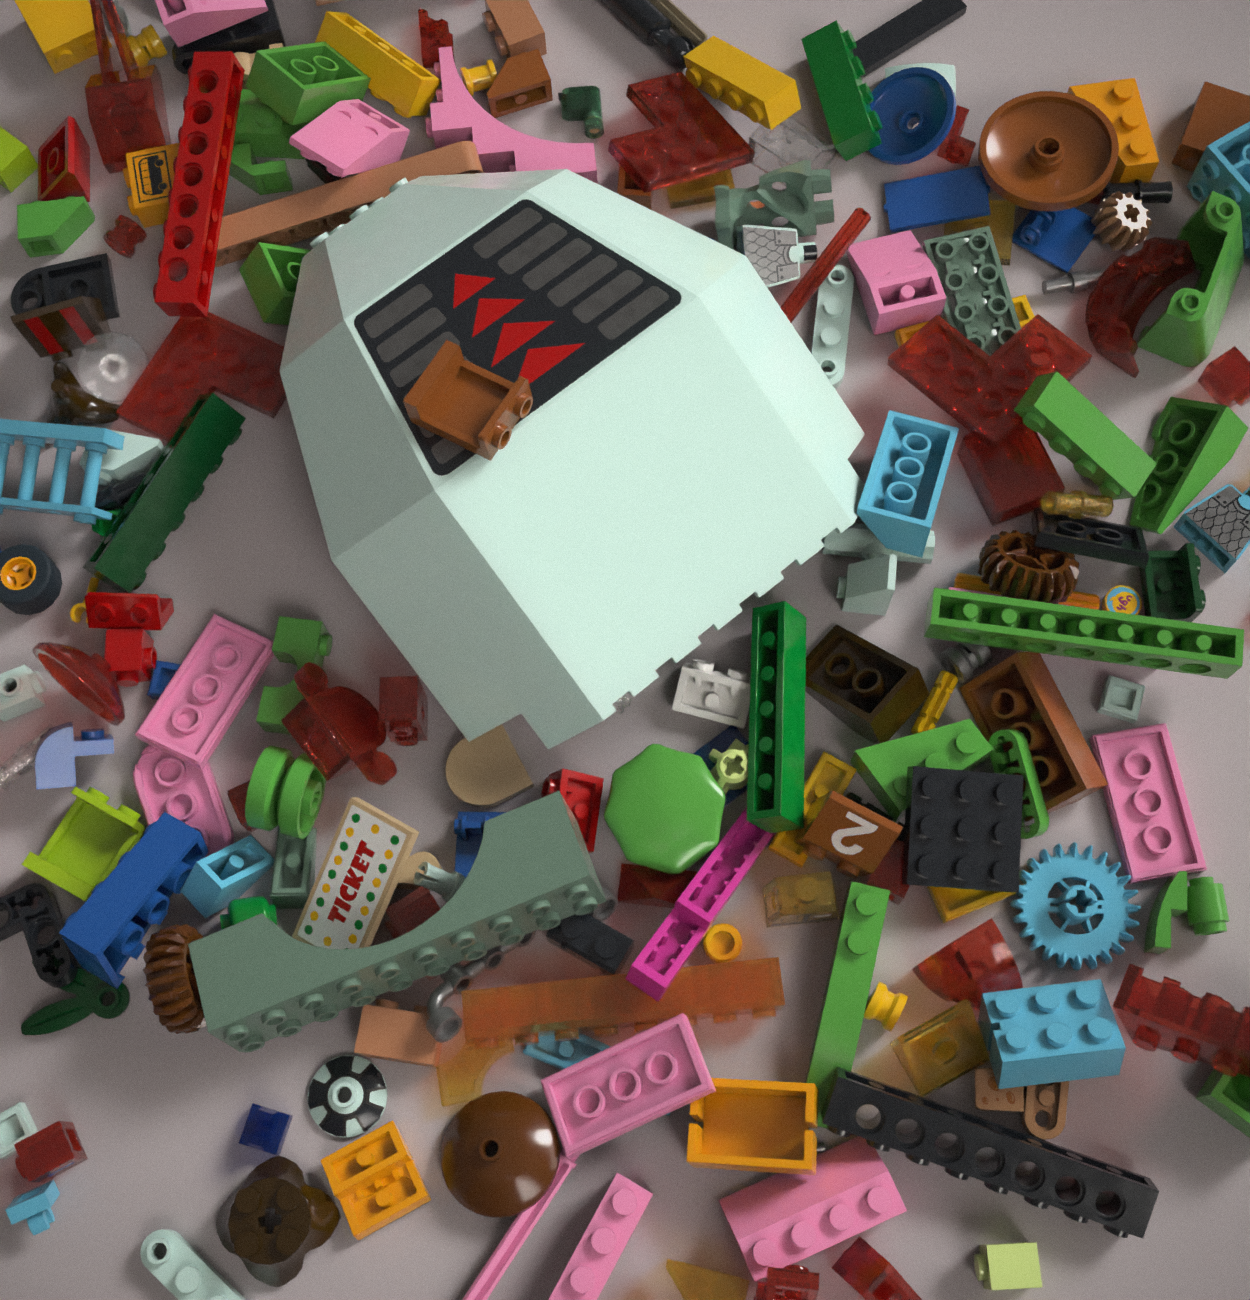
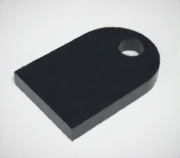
[11,253,120,320]

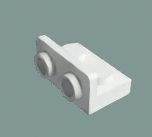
[672,659,750,728]

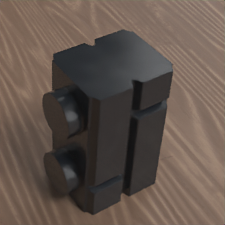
[546,914,634,980]

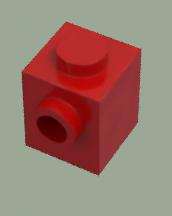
[103,628,157,687]

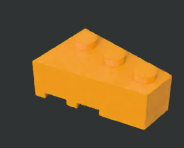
[1067,78,1159,183]

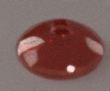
[32,642,125,726]

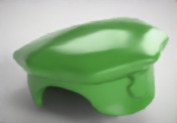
[604,744,726,874]

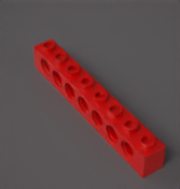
[153,51,245,317]

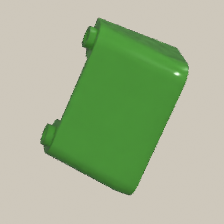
[1135,191,1244,367]

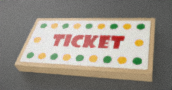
[292,797,419,949]

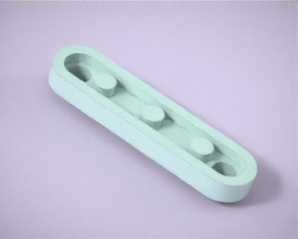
[811,264,854,389]
[140,1229,246,1300]

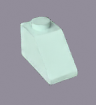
[79,426,164,486]
[836,554,897,616]

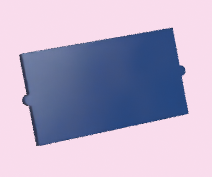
[884,166,991,233]

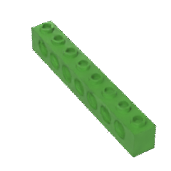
[924,588,1244,679]

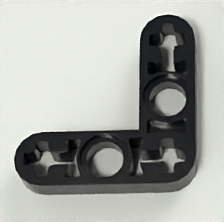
[0,883,78,988]

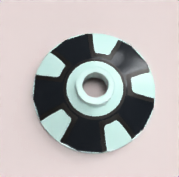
[308,1055,388,1137]

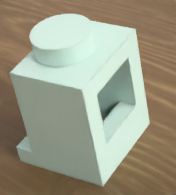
[0,664,46,722]

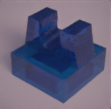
[239,1103,293,1156]

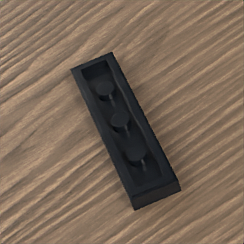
[852,0,967,77]

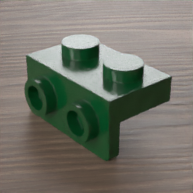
[1139,543,1206,622]

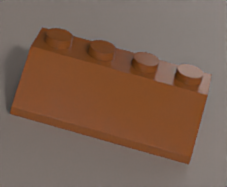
[959,652,1108,822]

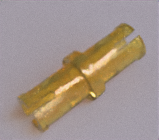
[1041,490,1114,519]

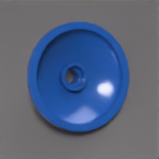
[868,67,956,165]

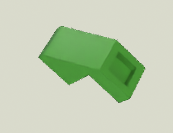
[229,142,293,195]

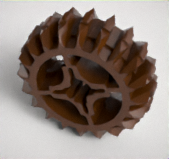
[977,530,1080,604]
[143,924,207,1034]

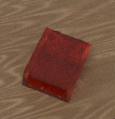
[957,417,1065,526]

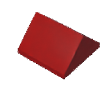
[38,116,90,202]

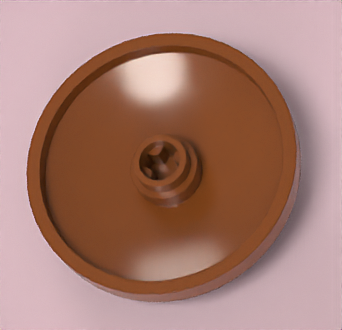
[978,91,1119,211]

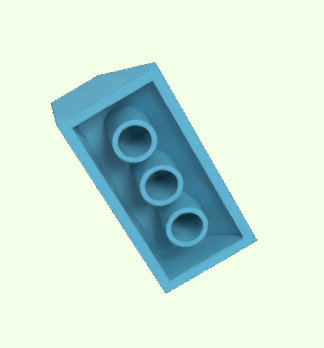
[856,410,959,558]

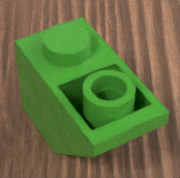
[17,196,95,258]

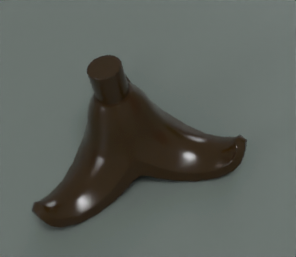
[45,362,123,446]

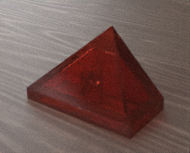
[617,863,697,908]

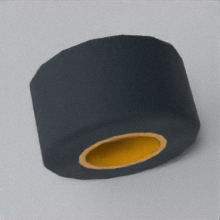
[0,544,62,615]

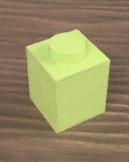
[974,1242,1042,1290]

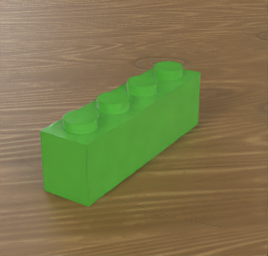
[1014,371,1157,500]

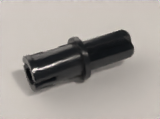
[1102,179,1173,204]
[95,472,146,511]

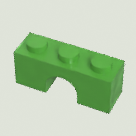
[256,616,332,737]

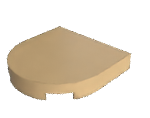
[445,724,534,808]

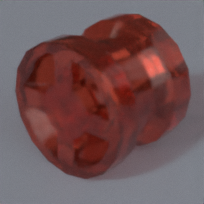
[103,215,147,258]

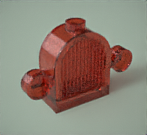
[281,662,397,785]

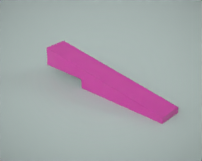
[625,806,775,1002]

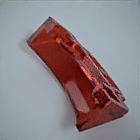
[1085,237,1196,378]

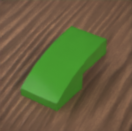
[1144,871,1187,954]

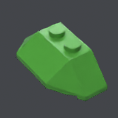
[234,89,310,159]

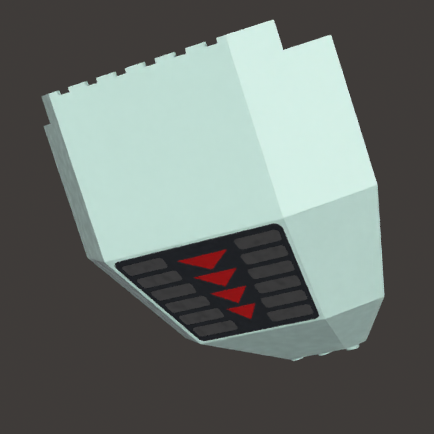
[280,169,865,749]

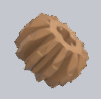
[1090,191,1153,252]

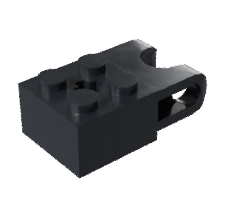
[172,0,286,74]

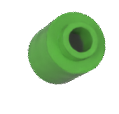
[1186,877,1230,936]

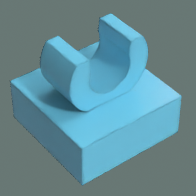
[5,1180,60,1235]

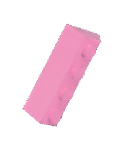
[718,1136,907,1282]

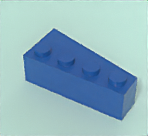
[59,812,209,989]

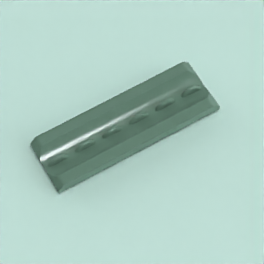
[922,226,1036,433]

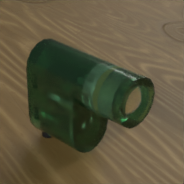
[558,86,604,139]

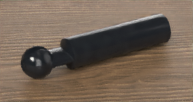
[601,0,695,69]

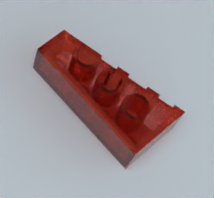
[1113,964,1250,1077]

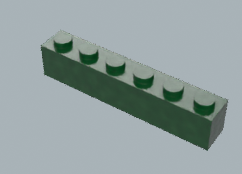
[82,392,246,593]

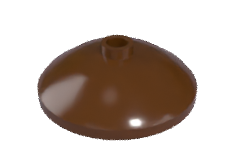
[441,1091,560,1218]

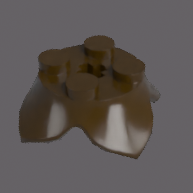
[216,1156,341,1287]

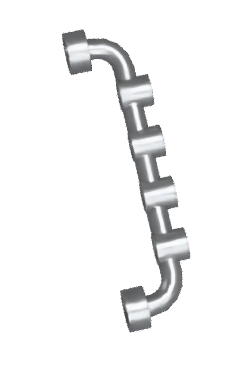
[426,887,618,1043]

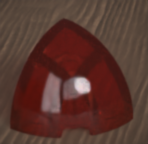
[912,918,1023,1009]

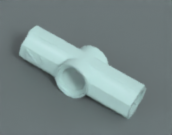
[822,523,935,564]

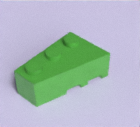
[850,719,993,822]

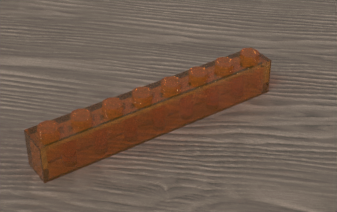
[461,957,785,1050]

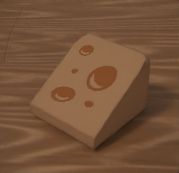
[975,1068,1024,1112]

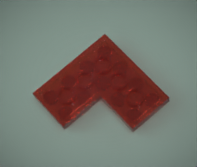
[608,72,755,193]
[116,312,287,442]
[887,314,1092,451]

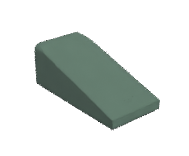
[270,828,317,909]

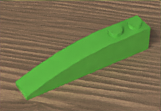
[805,881,890,1129]

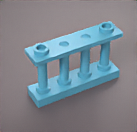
[0,419,125,525]

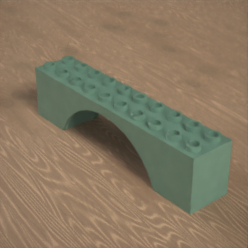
[188,791,606,1053]

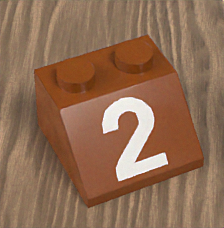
[794,790,903,879]

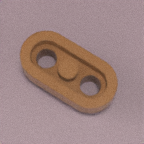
[1021,1081,1069,1140]

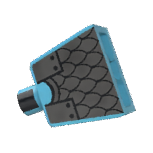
[1174,484,1250,573]

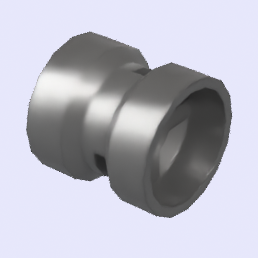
[939,642,992,683]

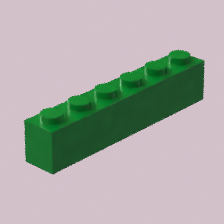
[747,601,806,833]

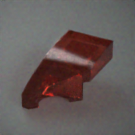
[418,9,455,68]

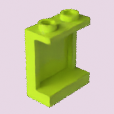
[21,786,146,902]

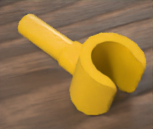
[70,577,99,624]

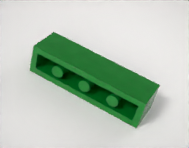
[801,20,883,161]

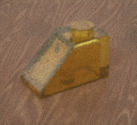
[666,1258,750,1300]

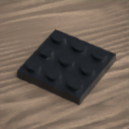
[902,766,1023,893]

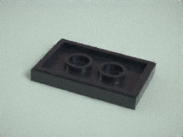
[1031,508,1150,568]

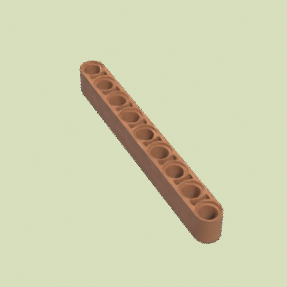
[215,141,484,267]

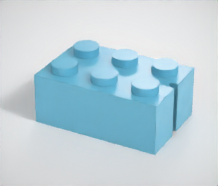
[978,979,1126,1089]

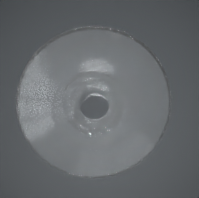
[77,332,150,402]

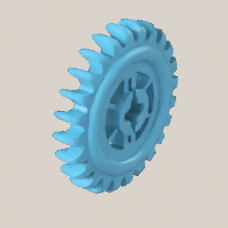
[1010,842,1141,971]

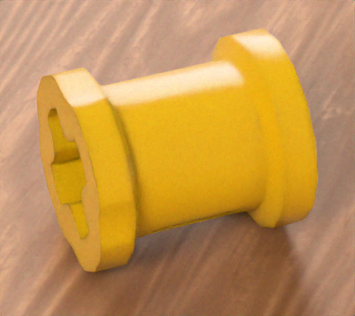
[460,59,497,96]

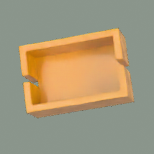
[686,1078,819,1175]

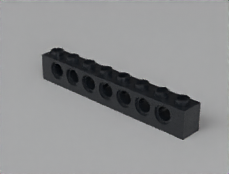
[821,1067,1159,1239]

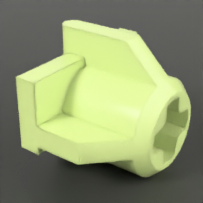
[709,739,749,795]

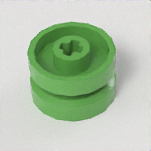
[245,745,327,839]

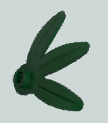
[21,954,130,1035]

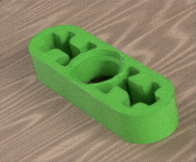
[988,729,1049,839]

